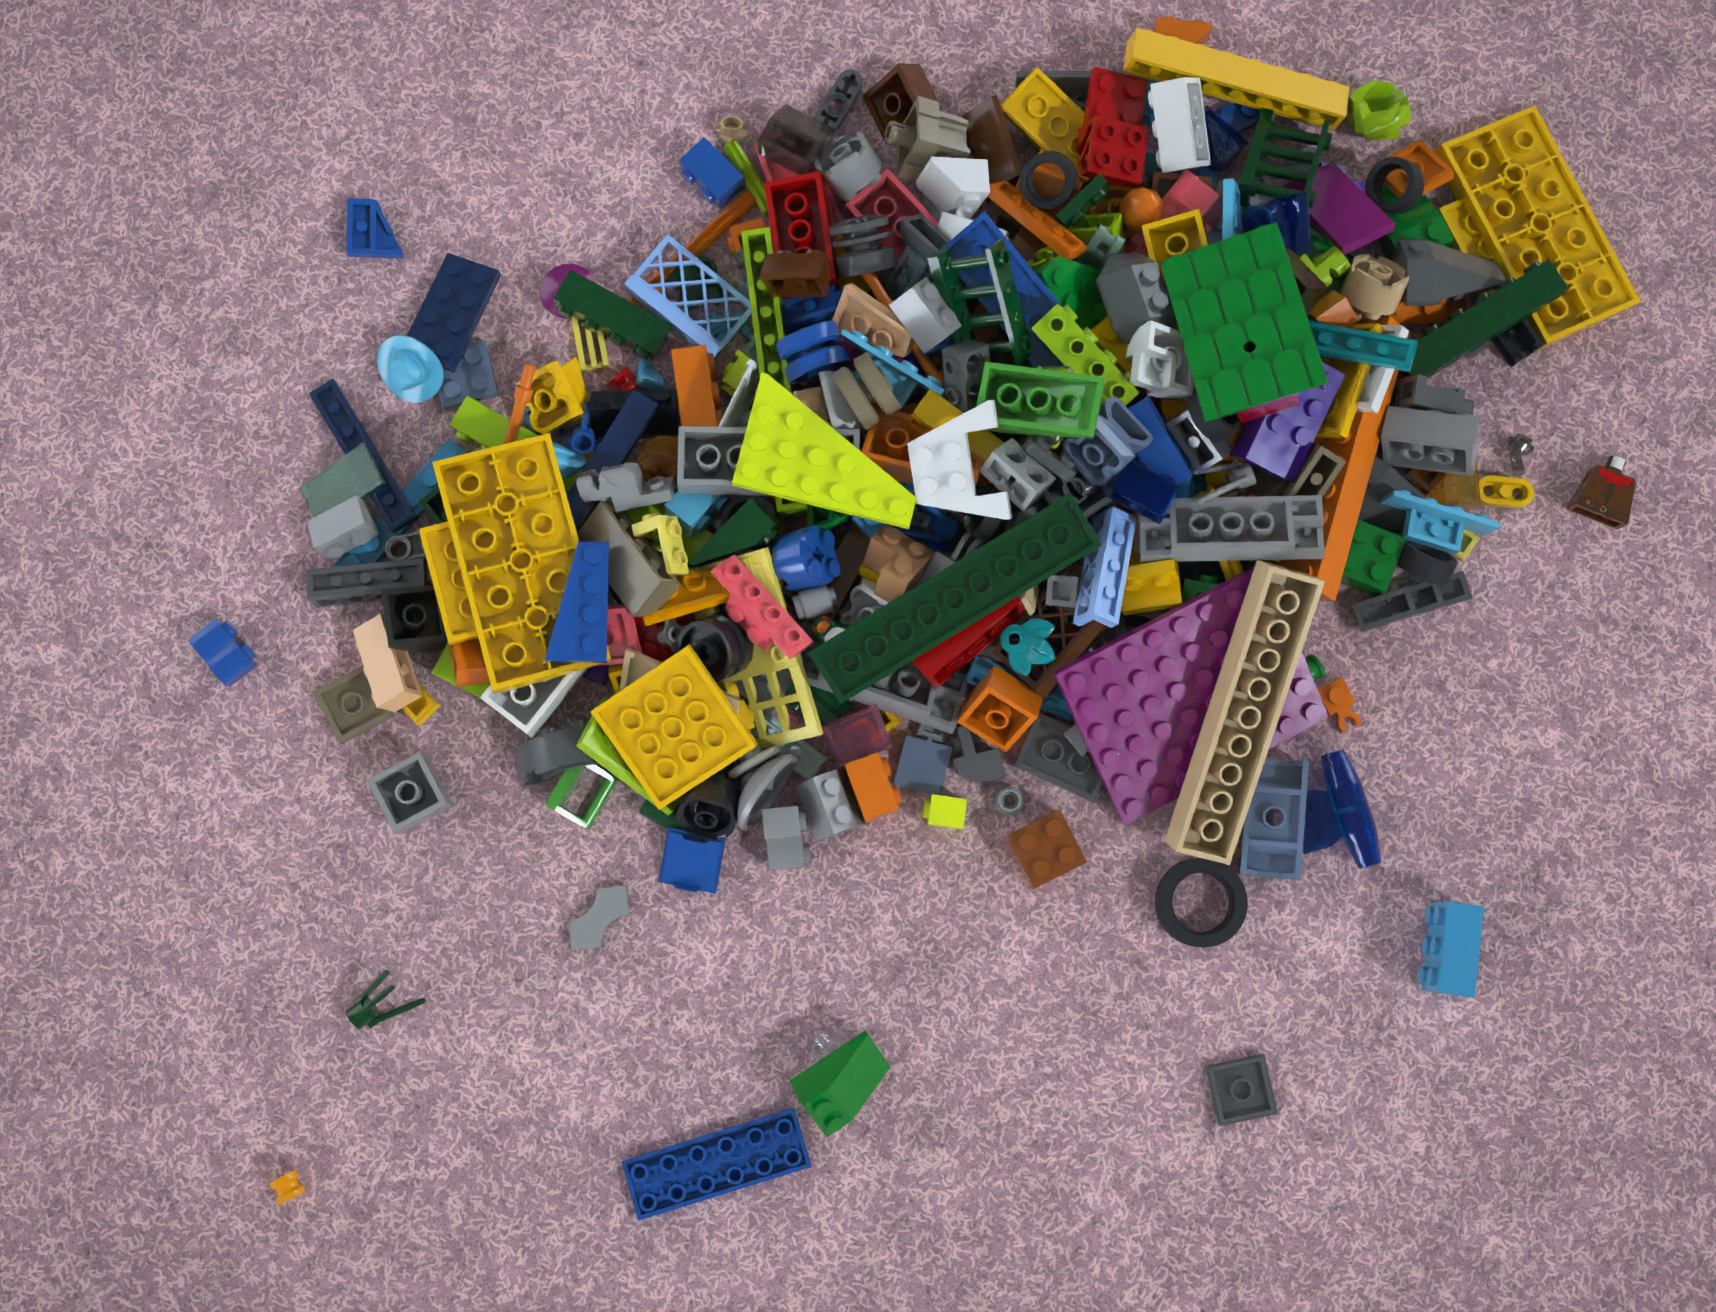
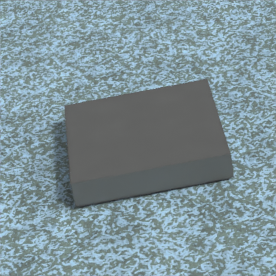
[1205,1054,1278,1126]

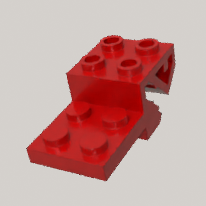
[1076,67,1149,188]

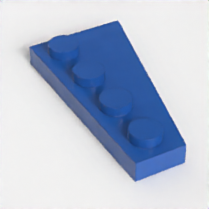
[545,542,609,663]

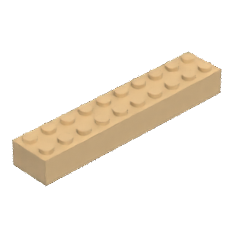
[1164,559,1325,865]

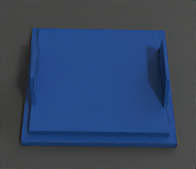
[658,827,726,894]

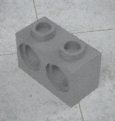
[979,438,1056,512]

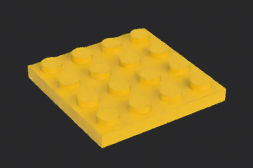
[590,644,758,810]

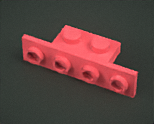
[711,555,813,659]

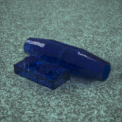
[1303,749,1382,869]

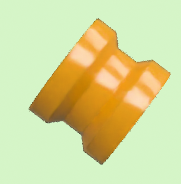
[268,1169,307,1206]

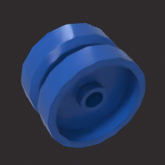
[775,321,851,385]

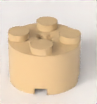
[1340,254,1409,320]

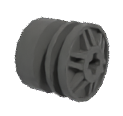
[828,215,897,278]

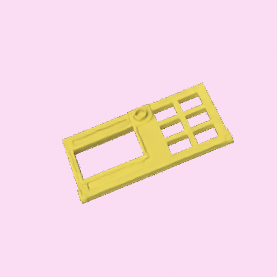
[688,547,824,749]

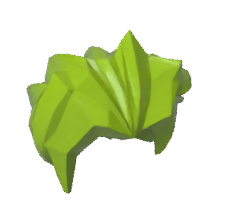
[1347,80,1411,141]

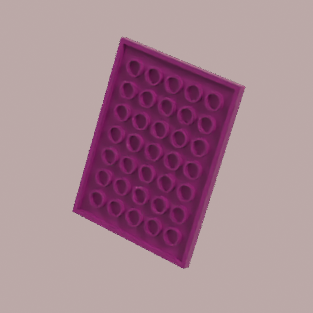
[1053,566,1329,826]

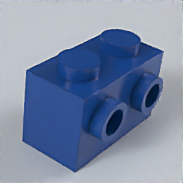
[679,137,745,209]

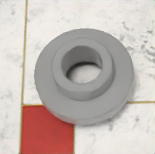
[994,786,1024,816]

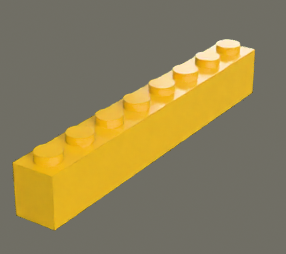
[1123,27,1349,130]

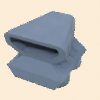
[1063,396,1153,486]

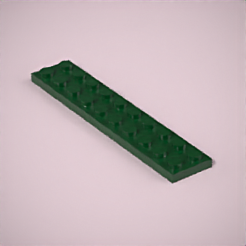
[809,493,1102,704]

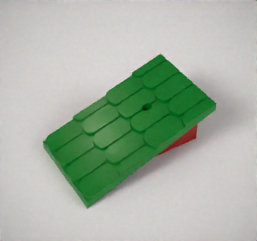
[1160,222,1328,423]

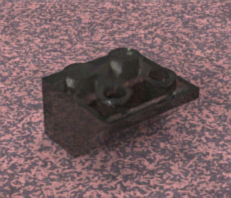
[757,104,836,175]

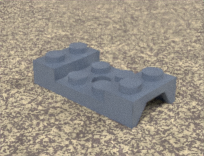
[1239,759,1309,880]

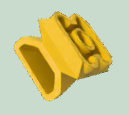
[517,356,589,435]

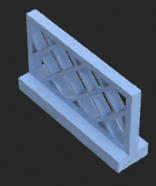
[624,234,752,360]

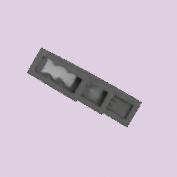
[1351,571,1473,632]

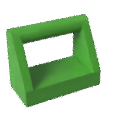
[545,765,619,829]

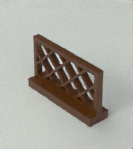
[991,564,1124,699]

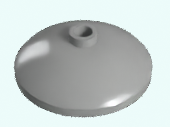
[737,754,797,831]

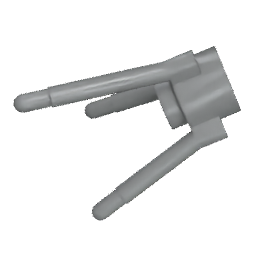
[1193,460,1256,504]

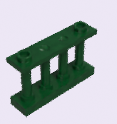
[1238,108,1333,219]
[927,239,1033,365]

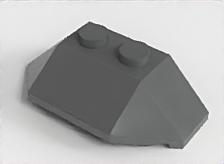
[1096,252,1176,345]

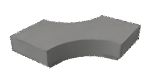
[569,885,629,950]

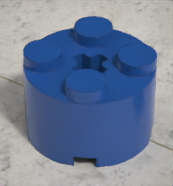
[772,526,841,592]

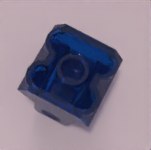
[1241,192,1311,256]

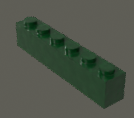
[1401,259,1569,379]

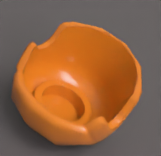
[1119,187,1165,233]

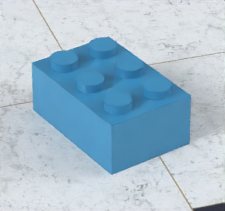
[1418,901,1484,998]

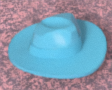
[377,335,444,403]

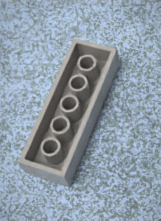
[677,426,860,496]

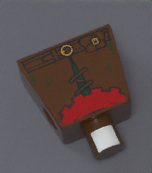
[1566,456,1636,530]

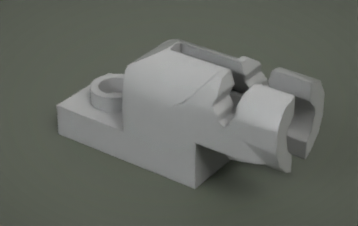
[576,463,677,512]

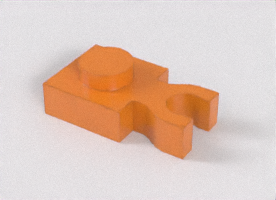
[1318,677,1362,733]

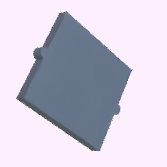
[893,735,953,795]

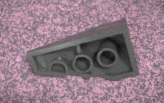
[1392,240,1506,306]
[1358,455,1425,534]

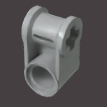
[385,530,427,563]

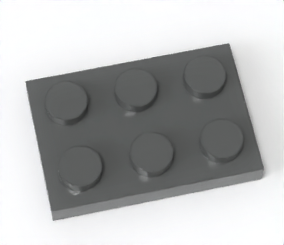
[1013,713,1103,803]

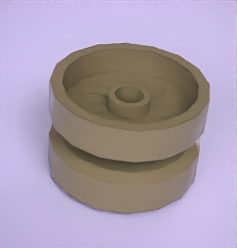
[831,351,902,430]

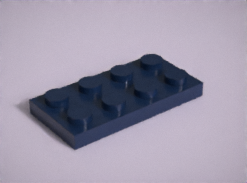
[407,253,501,373]

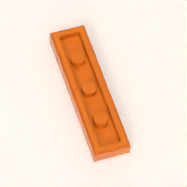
[987,180,1087,260]

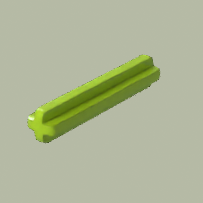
[724,139,768,215]

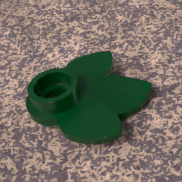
[667,256,723,310]

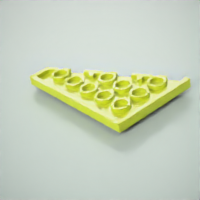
[732,373,917,529]

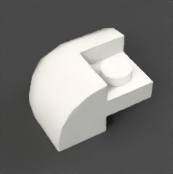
[1126,321,1194,398]

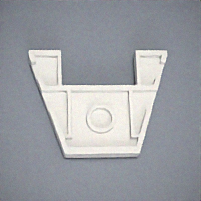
[907,400,1012,520]

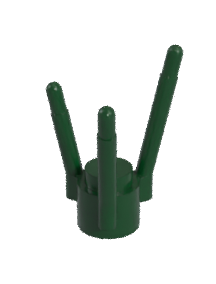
[346,970,426,1029]

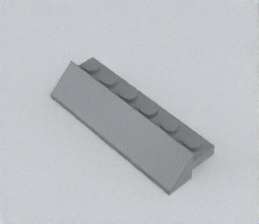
[1139,495,1325,562]
[785,618,968,734]

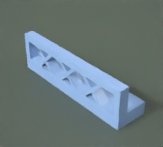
[1073,506,1137,628]

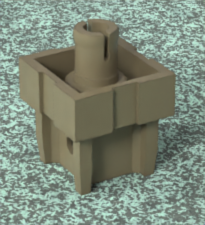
[884,96,970,182]

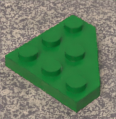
[1035,257,1108,330]

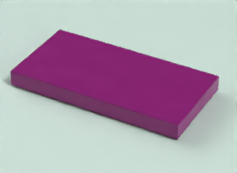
[1282,161,1395,255]

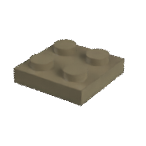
[313,665,394,744]

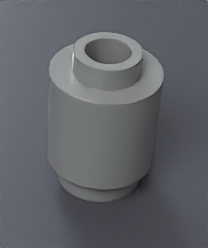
[792,584,838,620]

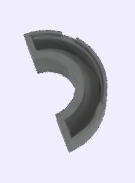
[514,720,599,788]

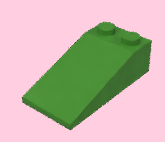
[976,362,1105,438]

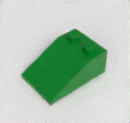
[1377,186,1454,260]
[790,1030,890,1137]

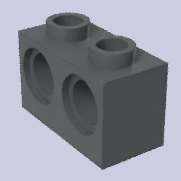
[942,339,990,411]

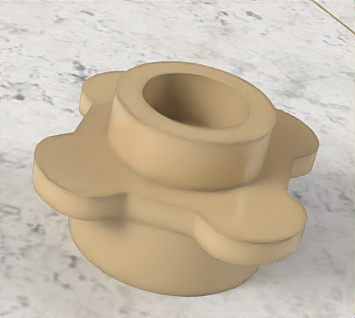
[716,116,748,142]

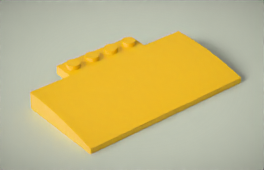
[1434,105,1641,351]
[419,433,611,695]

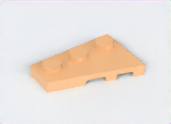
[832,283,915,357]

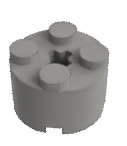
[815,132,882,201]

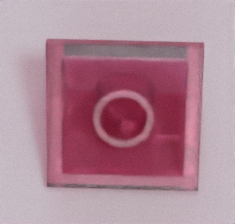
[821,704,894,770]

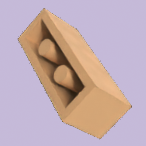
[353,614,422,712]

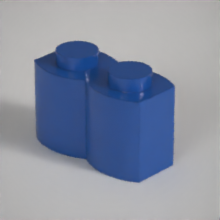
[188,618,257,687]

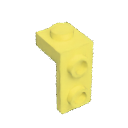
[631,513,689,575]

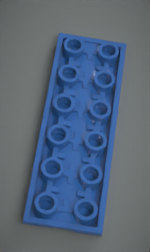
[622,1108,812,1221]

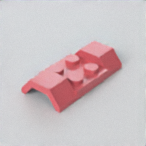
[1125,169,1223,258]

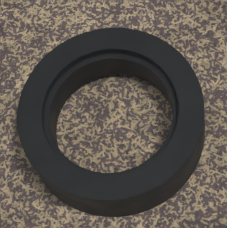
[1155,858,1248,947]

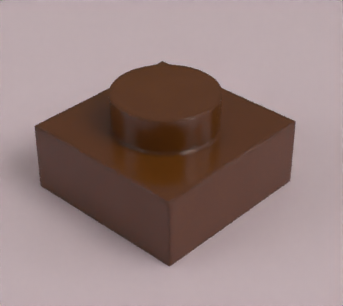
[1404,468,1446,495]

